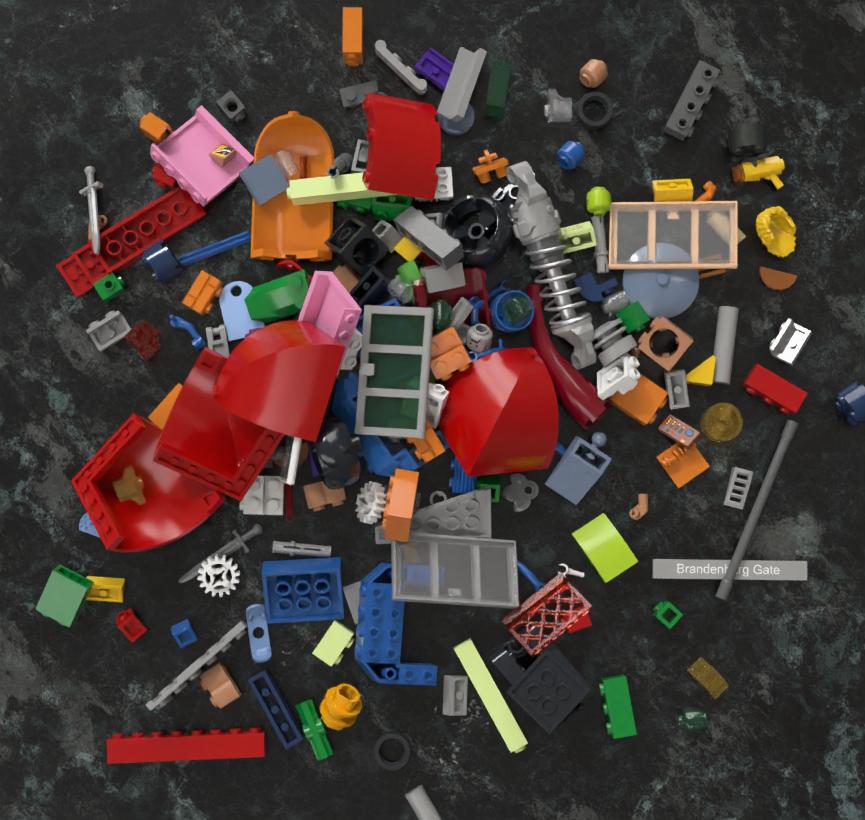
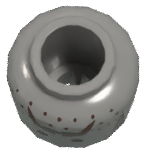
[466,324,493,353]

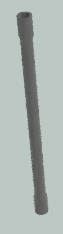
[715,420,798,601]

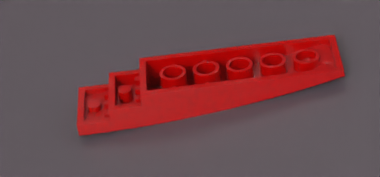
[56,186,206,298]

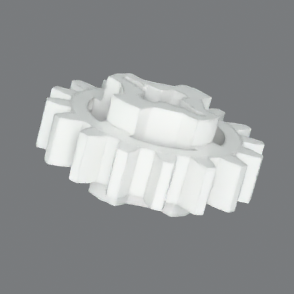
[355,481,387,524]
[197,554,240,597]

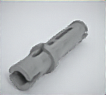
[591,216,609,274]
[272,541,331,558]

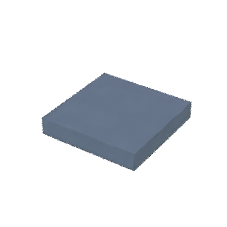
[239,154,290,206]

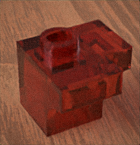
[125,320,161,361]

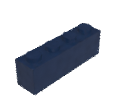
[248,668,305,749]

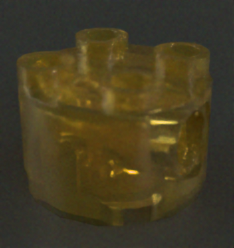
[700,402,743,442]

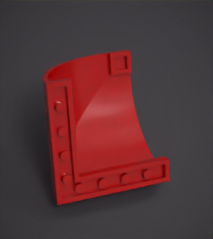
[212,320,345,442]
[152,347,285,501]
[438,347,559,477]
[71,413,225,552]

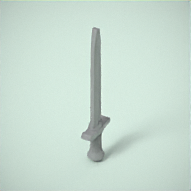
[79,166,104,255]

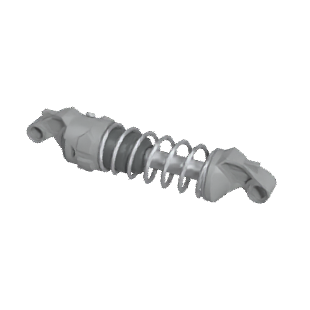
[506,161,596,370]

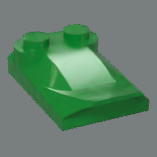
[244,269,311,324]

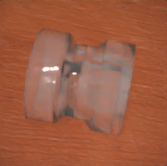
[388,277,413,303]

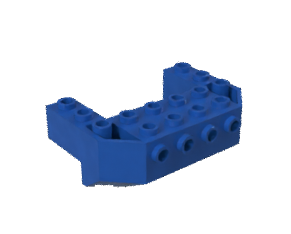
[332,368,450,477]
[355,563,445,686]

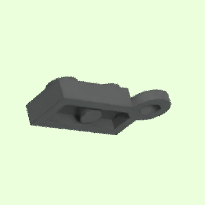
[339,80,387,109]

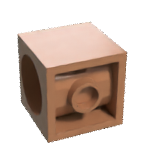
[638,315,693,371]

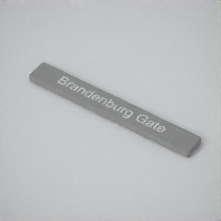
[652,559,807,580]

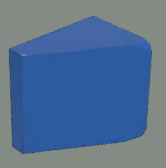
[171,619,198,648]

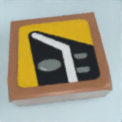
[209,144,237,167]

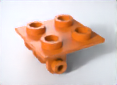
[656,443,710,489]

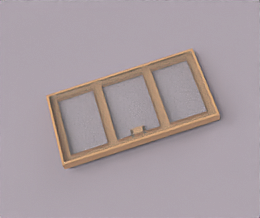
[608,201,738,269]

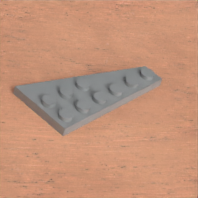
[375,486,491,544]
[146,620,247,711]

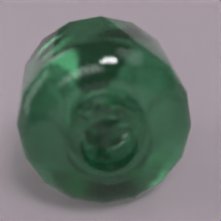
[503,295,532,323]
[429,300,453,330]
[677,707,707,734]

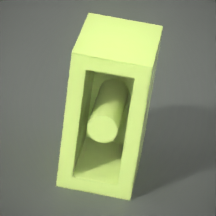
[560,221,597,254]
[312,620,355,667]

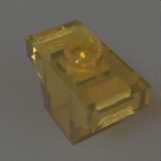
[112,465,146,505]
[687,657,729,699]

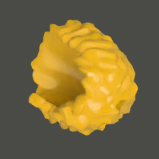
[756,206,797,258]

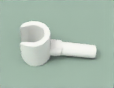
[557,564,584,578]

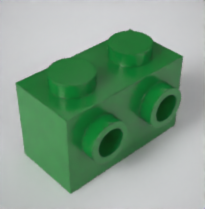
[372,195,414,221]

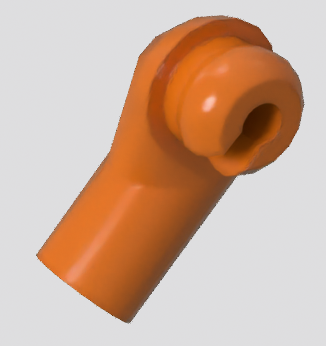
[695,181,717,202]

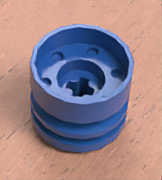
[488,290,534,332]

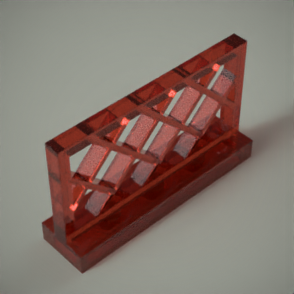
[501,572,593,657]

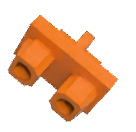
[472,150,509,184]

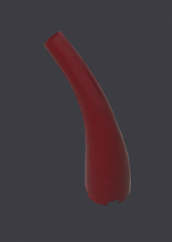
[527,284,613,431]

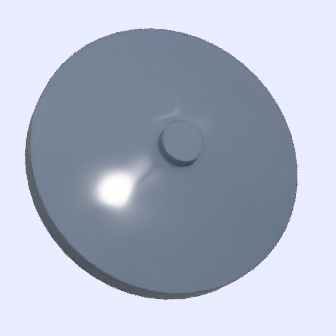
[622,243,699,319]

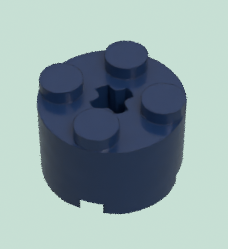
[141,238,184,283]
[834,381,865,427]

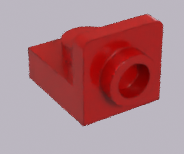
[116,608,148,643]

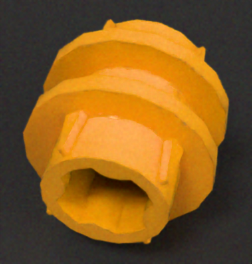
[320,683,362,731]

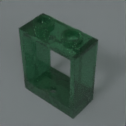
[484,58,511,117]

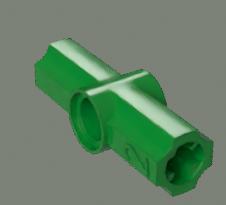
[296,699,333,760]

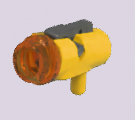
[732,154,785,190]

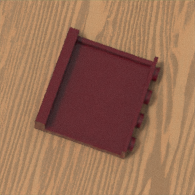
[411,266,494,345]

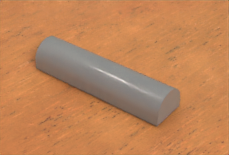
[713,306,739,385]
[405,784,442,820]

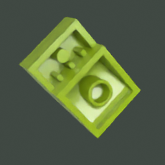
[572,513,638,583]

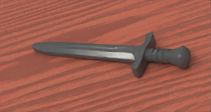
[179,524,263,583]

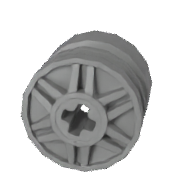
[592,318,638,367]

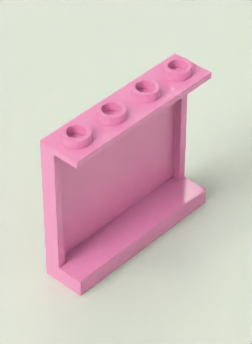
[150,105,254,207]
[298,271,362,376]

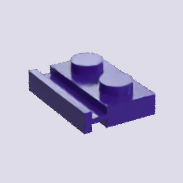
[414,47,454,91]

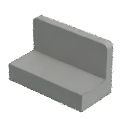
[420,261,466,293]

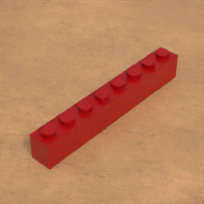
[107,727,267,764]

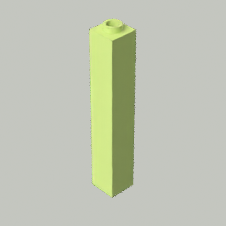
[287,173,397,206]
[453,638,528,753]

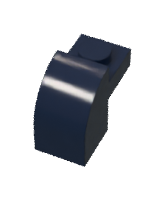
[572,272,618,304]

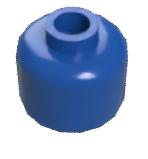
[557,141,585,169]

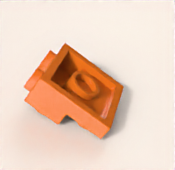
[419,325,472,381]

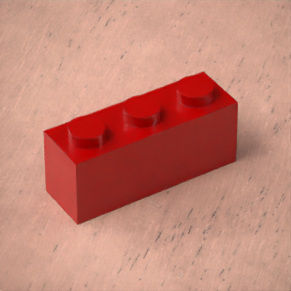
[742,364,807,415]

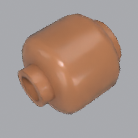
[580,59,608,88]

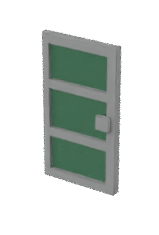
[355,305,434,439]

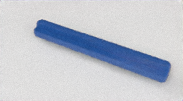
[179,231,251,266]

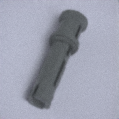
[327,153,353,179]

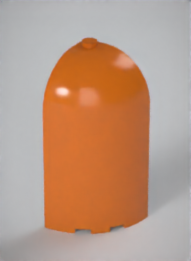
[251,111,334,262]

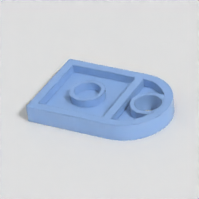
[219,281,265,342]

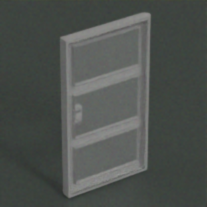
[391,532,519,609]

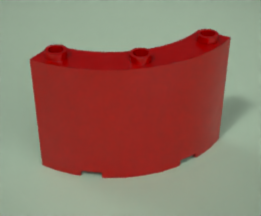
[362,92,441,200]

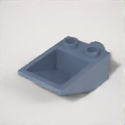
[544,432,612,505]

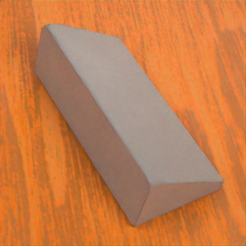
[664,369,690,410]
[343,581,361,624]
[443,675,468,716]

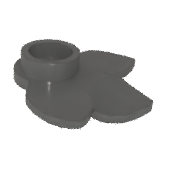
[501,473,539,512]

